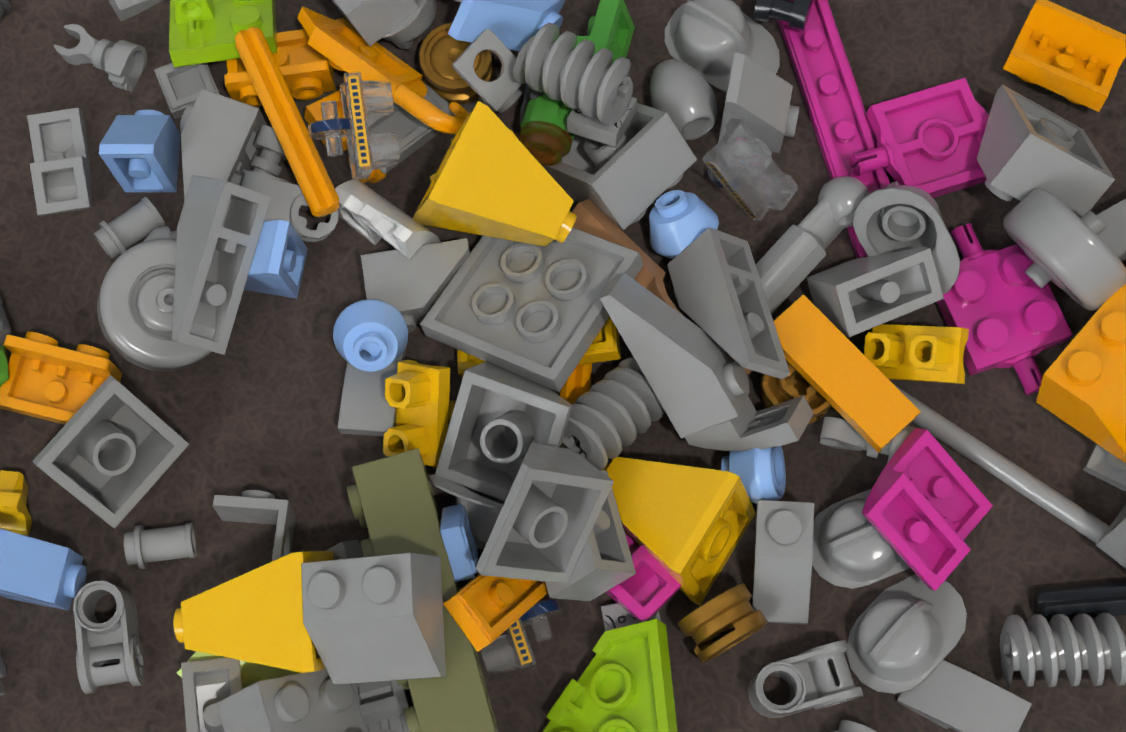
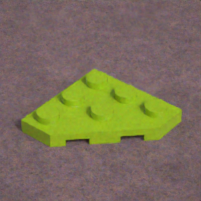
[543,619,678,732]

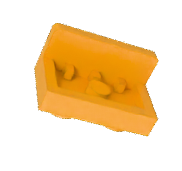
[1003,0,1126,112]
[224,29,336,107]
[0,332,123,425]

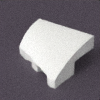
[335,180,441,259]

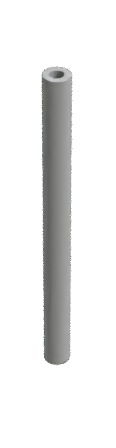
[895,385,1109,544]

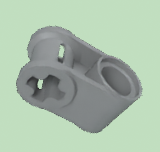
[241,170,339,242]
[73,581,145,694]
[748,640,864,718]

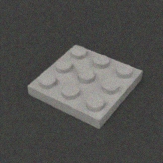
[420,228,643,392]

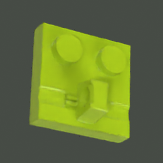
[169,0,277,67]

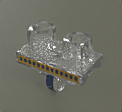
[308,72,400,180]
[702,118,798,221]
[480,599,561,675]

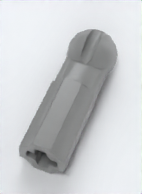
[756,176,869,314]

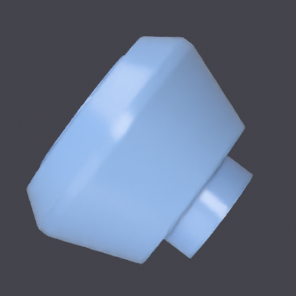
[649,190,719,259]
[333,299,408,372]
[721,446,786,504]

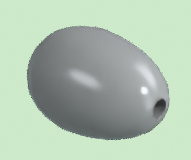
[650,59,718,140]

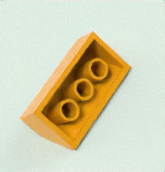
[1036,284,1126,464]

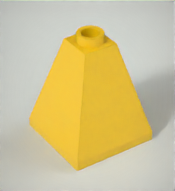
[412,101,577,247]
[603,457,756,606]
[173,551,334,673]

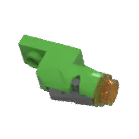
[519,0,635,166]

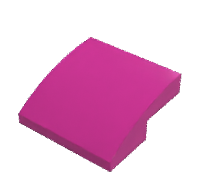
[862,428,993,591]

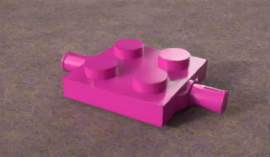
[850,78,990,198]
[937,223,1073,395]

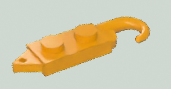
[297,6,469,134]

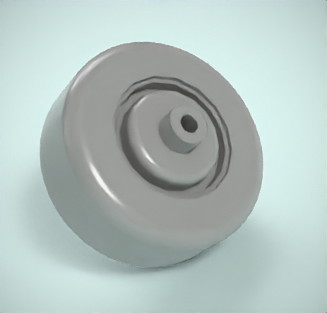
[1003,188,1126,311]
[97,239,212,372]

